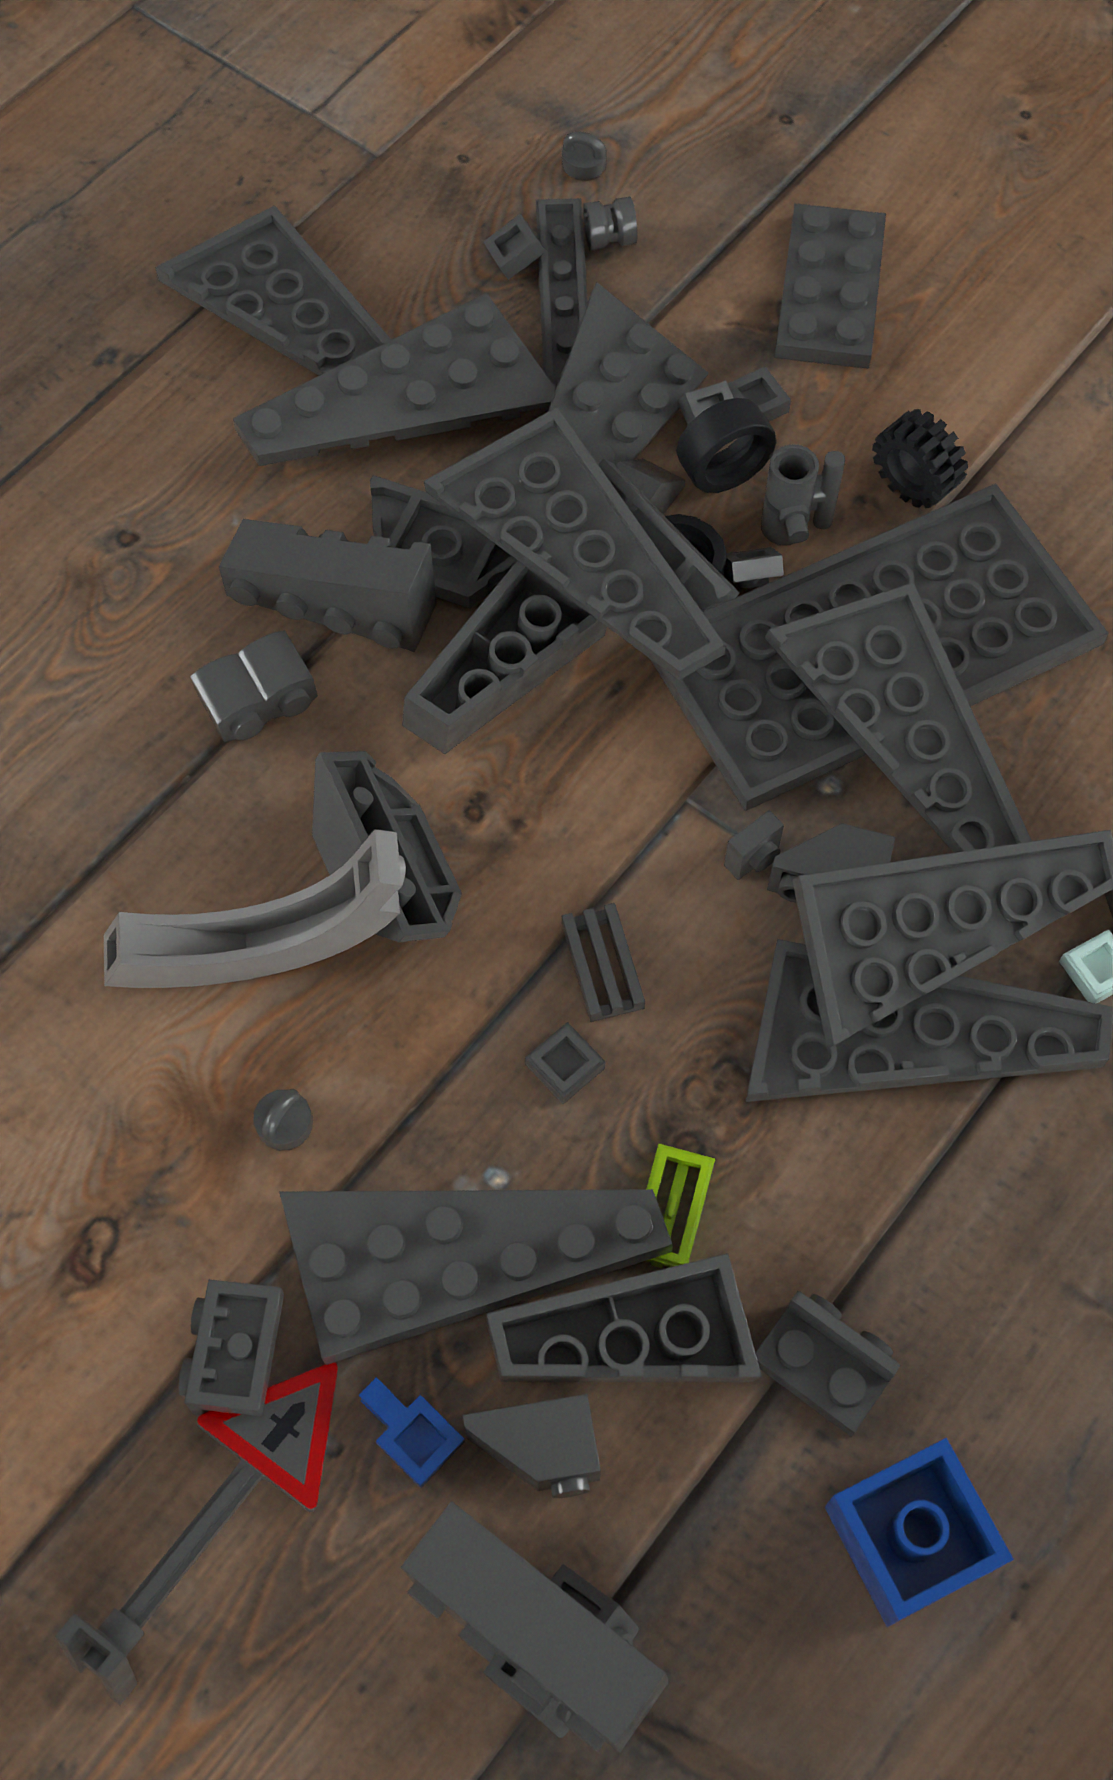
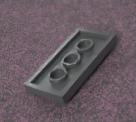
[774,203,886,369]

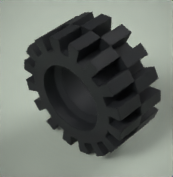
[872,409,968,509]

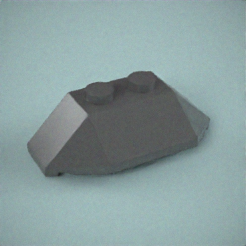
[312,751,462,942]

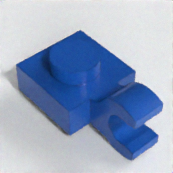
[358,1377,465,1488]

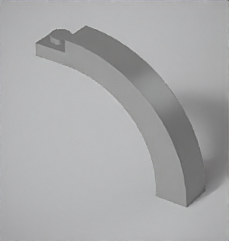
[103,830,406,988]

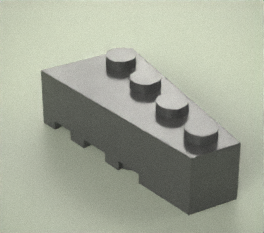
[219,519,437,652]
[402,560,607,754]
[486,1253,762,1382]
[401,1501,669,1753]

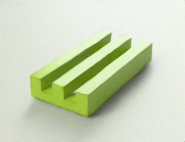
[646,1144,715,1269]

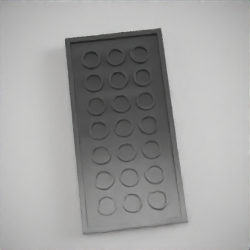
[649,483,1109,811]

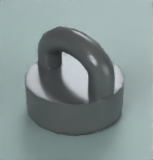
[562,131,607,180]
[253,1089,313,1150]

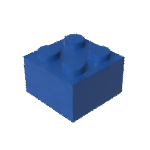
[824,1438,1014,1627]

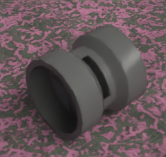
[583,196,637,251]

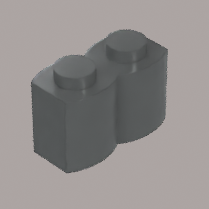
[190,631,318,742]

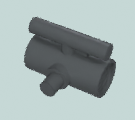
[761,445,845,545]

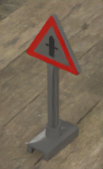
[55,1362,338,1706]

